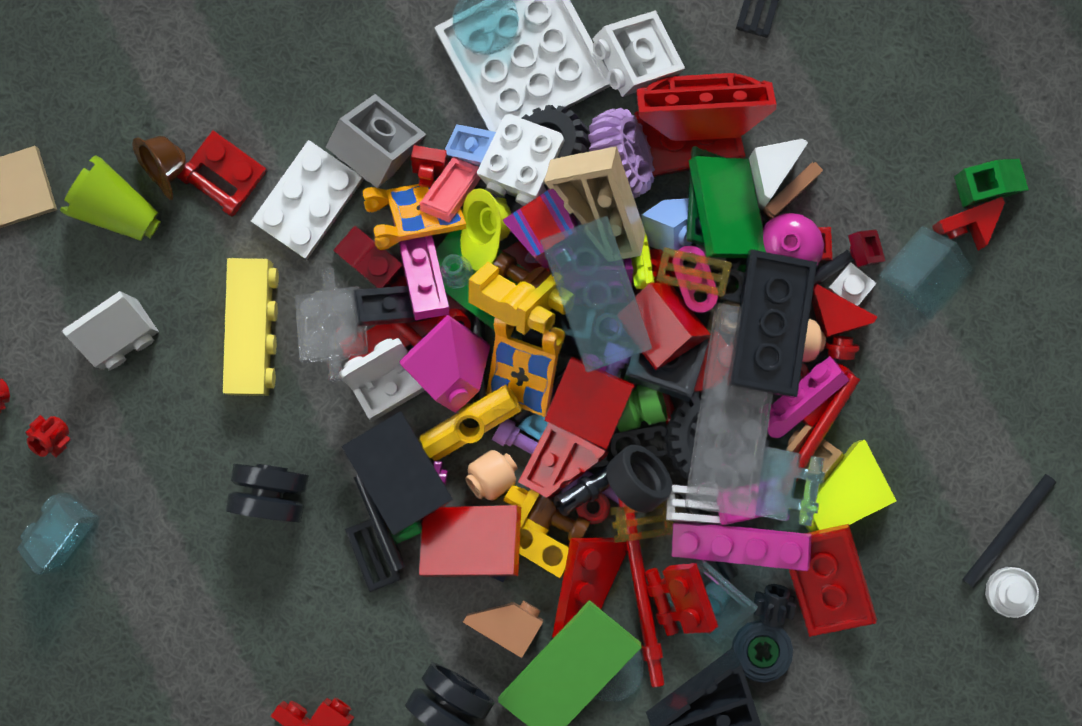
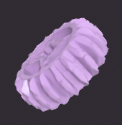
[588,108,655,198]

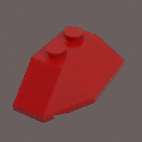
[637,73,777,141]

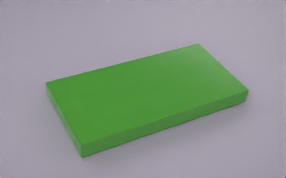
[498,600,642,726]

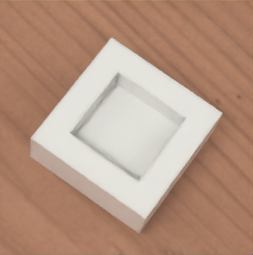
[828,262,877,306]

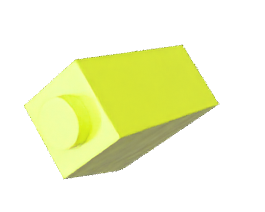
[802,440,896,532]

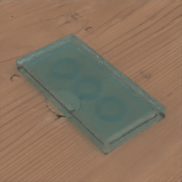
[540,216,652,372]

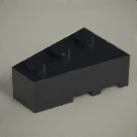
[646,648,761,726]

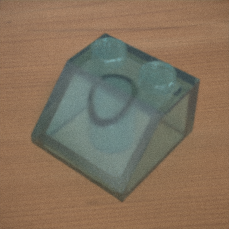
[17,493,99,575]

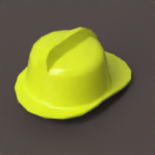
[460,189,512,271]

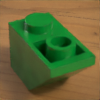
[954,158,1029,208]

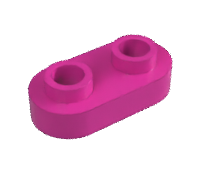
[673,246,718,313]

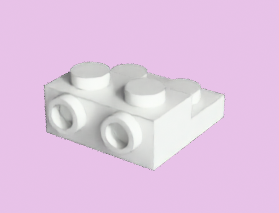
[593,10,685,97]

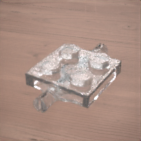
[295,268,368,382]

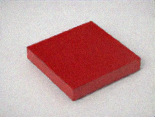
[544,357,635,449]

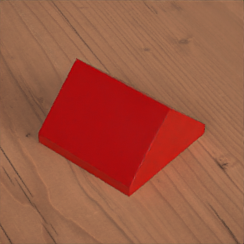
[615,283,711,370]

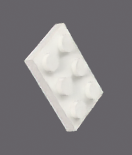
[251,140,364,260]

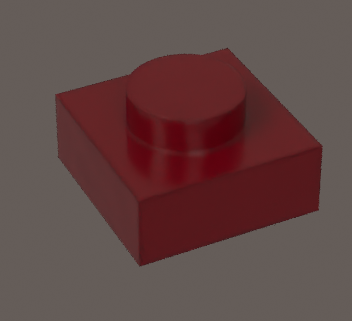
[848,229,886,268]

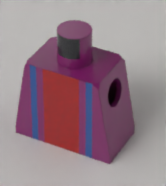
[503,189,585,273]

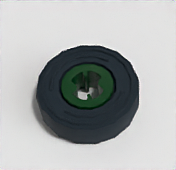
[732,620,793,683]

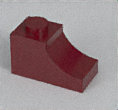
[333,226,404,288]

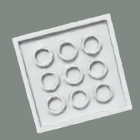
[435,0,610,132]

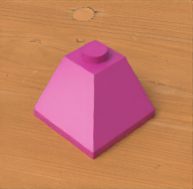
[399,315,490,413]

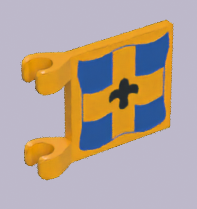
[363,181,466,250]
[487,318,565,417]

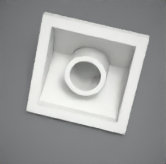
[749,139,808,210]

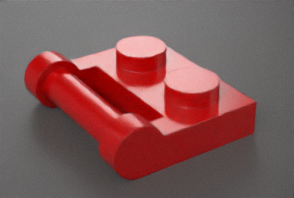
[177,130,268,217]

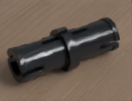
[554,464,610,516]

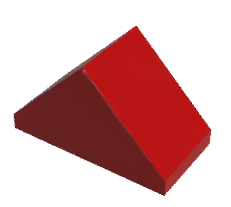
[811,284,877,338]

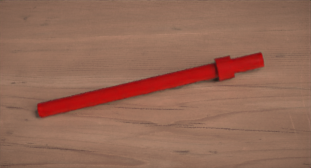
[618,498,665,687]

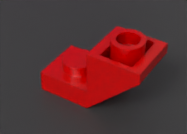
[270,698,354,726]

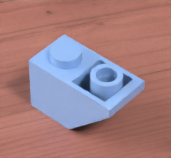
[642,198,703,256]

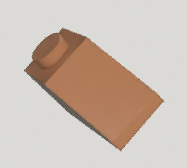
[463,601,543,658]

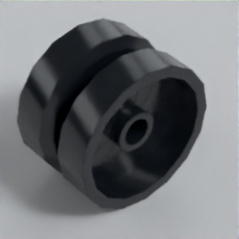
[226,463,309,523]
[405,662,495,726]

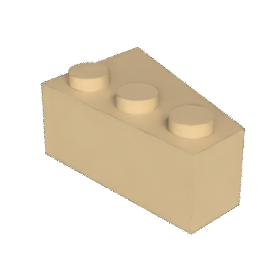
[544,146,645,262]

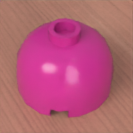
[763,213,824,266]

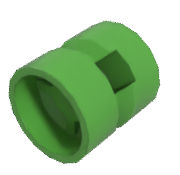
[617,384,668,432]

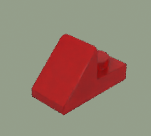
[932,197,1005,251]

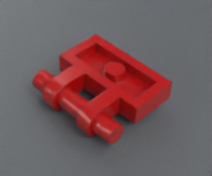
[645,563,718,636]

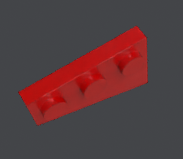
[552,538,627,638]

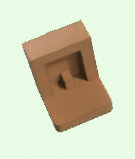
[786,424,845,482]

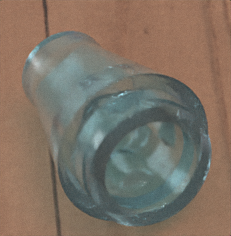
[440,254,473,288]

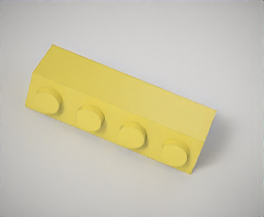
[223,258,279,396]

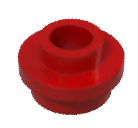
[825,336,860,360]
[576,493,610,524]

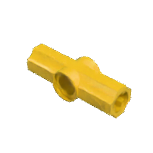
[420,384,521,461]

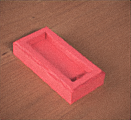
[419,157,481,223]

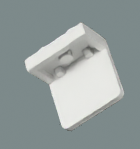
[477,114,565,206]
[339,338,425,422]

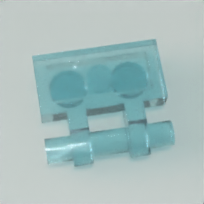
[752,447,825,526]

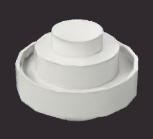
[985,567,1039,618]

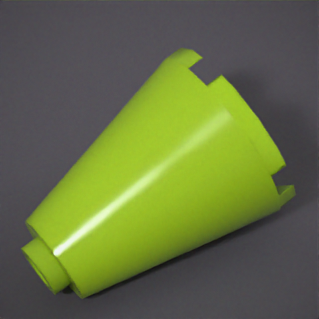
[60,155,161,241]

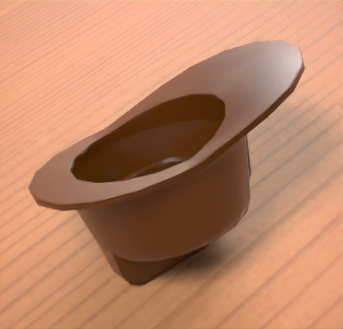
[132,136,186,200]

